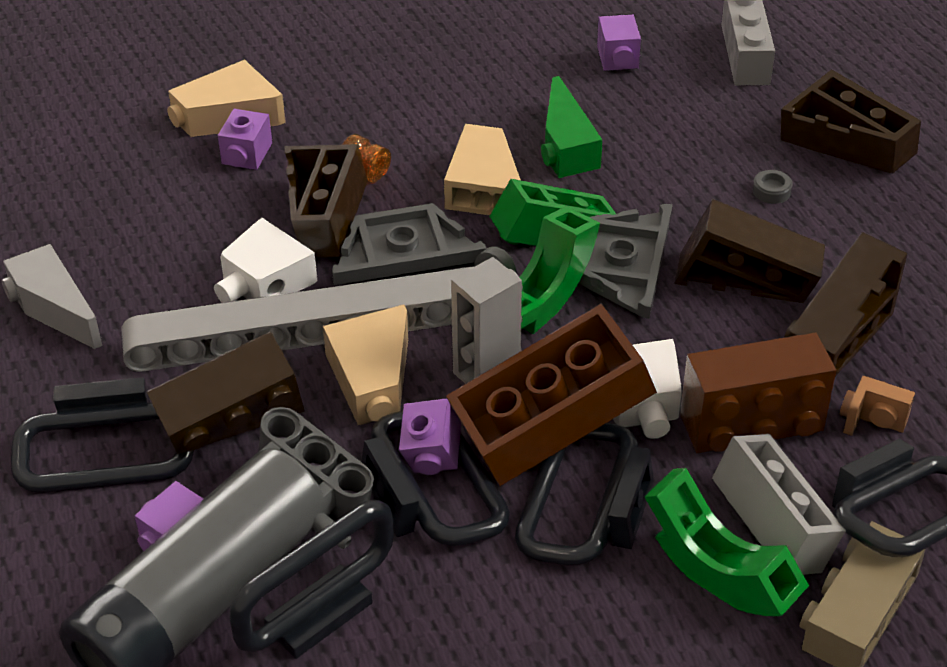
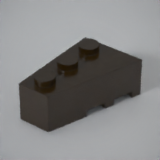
[781,69,921,174]
[284,144,368,258]
[674,199,825,303]
[784,232,908,377]
[147,331,305,454]

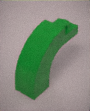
[519,206,600,334]
[645,468,809,616]

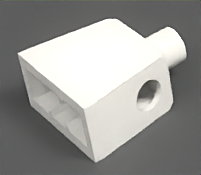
[214,218,317,303]
[613,339,681,439]

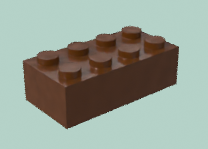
[446,304,657,486]

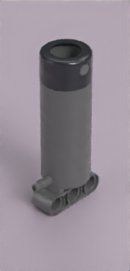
[59,407,374,667]

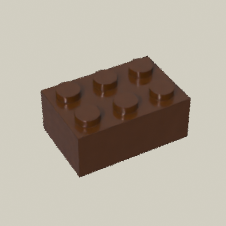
[680,332,837,453]

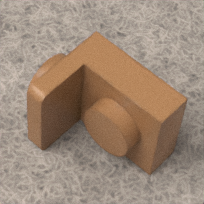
[840,376,915,436]

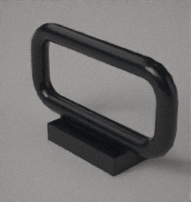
[11,377,194,493]
[361,411,510,546]
[515,423,654,565]
[832,438,947,557]
[230,500,394,659]

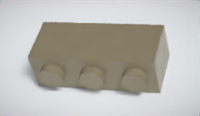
[800,521,926,667]

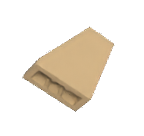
[167,60,285,137]
[444,124,520,215]
[323,304,408,425]

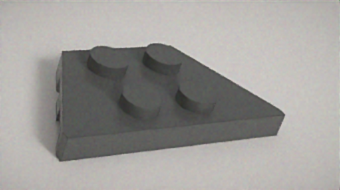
[332,203,487,285]
[578,204,673,319]

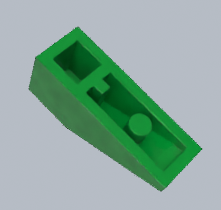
[541,76,602,178]
[489,178,616,246]

